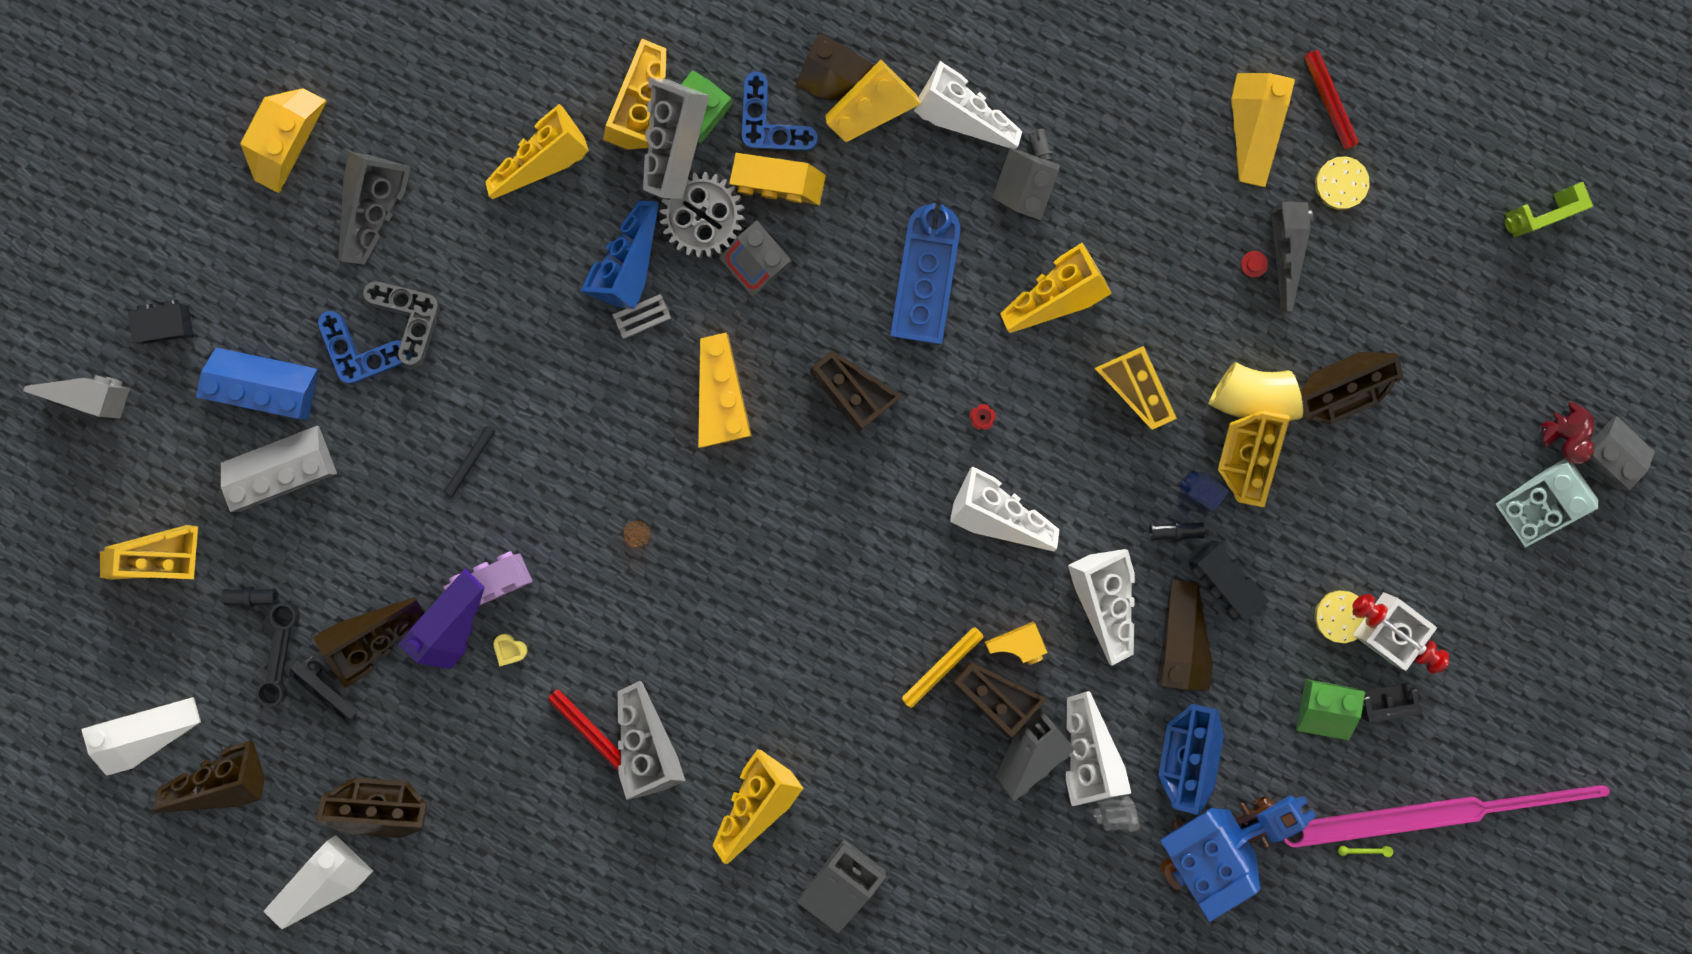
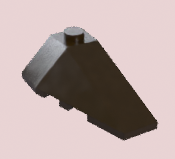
[795,33,912,101]
[1157,579,1213,691]

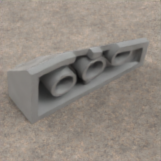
[618,681,685,800]

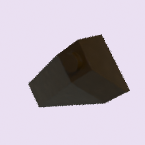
[313,597,425,688]
[153,740,265,813]

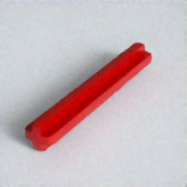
[1304,50,1358,150]
[548,690,621,771]

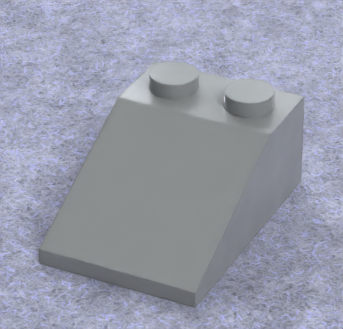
[23,375,130,418]

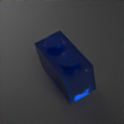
[1179,472,1229,512]

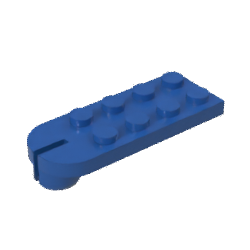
[890,203,960,345]

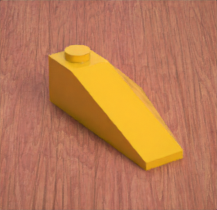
[603,39,666,149]
[485,104,589,199]
[1000,243,1112,333]
[713,749,803,864]

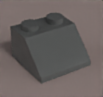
[992,147,1060,220]
[1587,416,1655,490]

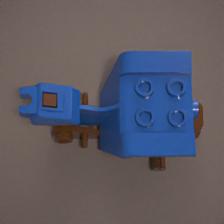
[1160,795,1316,922]

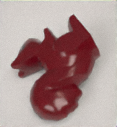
[1541,401,1595,464]

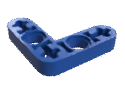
[742,72,818,152]
[318,311,412,384]

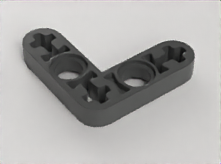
[363,281,440,369]

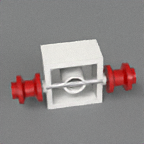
[1352,592,1449,674]

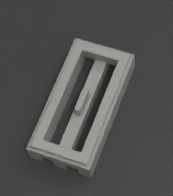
[613,294,672,339]

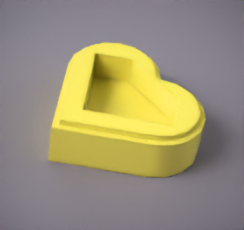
[494,634,527,667]

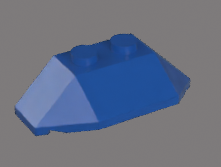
[1158,704,1224,815]

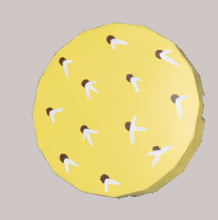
[1315,157,1369,210]
[1314,590,1365,643]

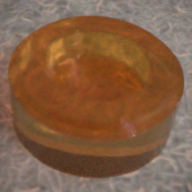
[624,521,651,547]

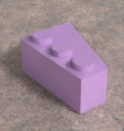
[443,551,533,606]

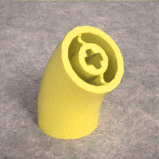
[1209,362,1303,421]

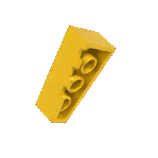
[698,333,752,448]

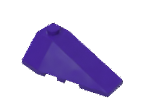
[398,569,485,669]

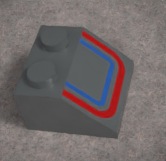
[719,220,793,298]

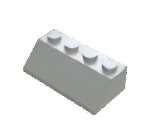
[221,425,337,512]

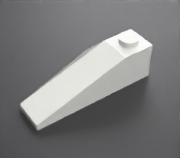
[914,61,1022,149]
[950,467,1059,551]
[1068,549,1135,665]
[1066,691,1131,806]
[81,697,201,776]

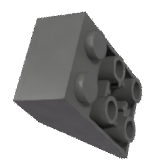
[996,708,1075,801]
[796,839,886,933]

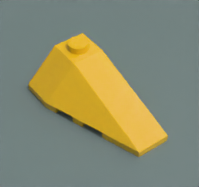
[1231,73,1295,188]

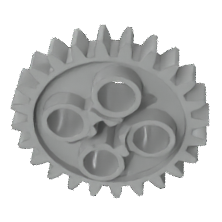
[660,172,746,259]

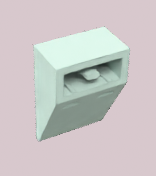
[1496,459,1599,547]

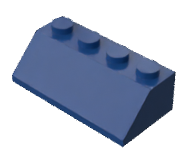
[196,348,319,420]

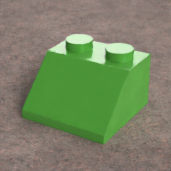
[681,70,733,144]
[1296,679,1365,740]

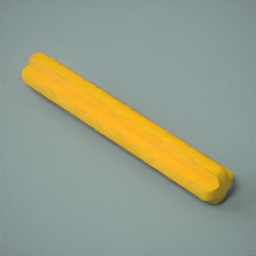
[902,627,983,708]

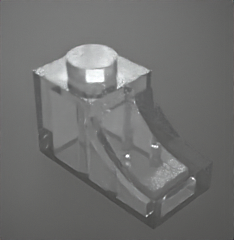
[1094,794,1140,832]

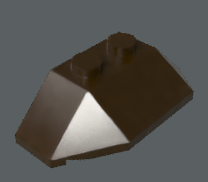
[1300,352,1403,424]
[316,777,427,838]

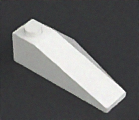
[263,835,373,929]

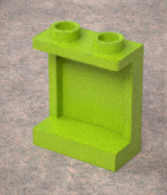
[1505,182,1593,238]

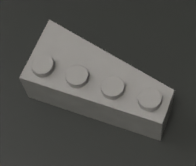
[643,78,709,199]

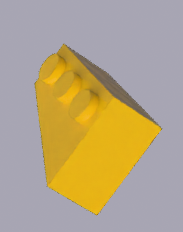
[825,60,921,142]
[729,153,826,206]
[1095,346,1177,430]
[103,525,198,579]

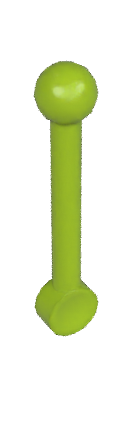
[1338,846,1393,857]

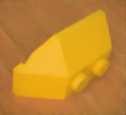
[240,88,327,193]
[1218,411,1290,507]

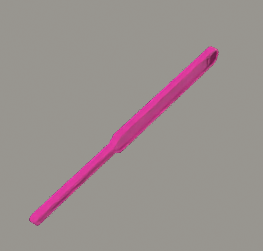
[1284,785,1610,847]

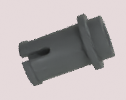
[1028,129,1053,161]

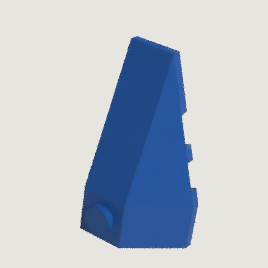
[581,201,658,309]

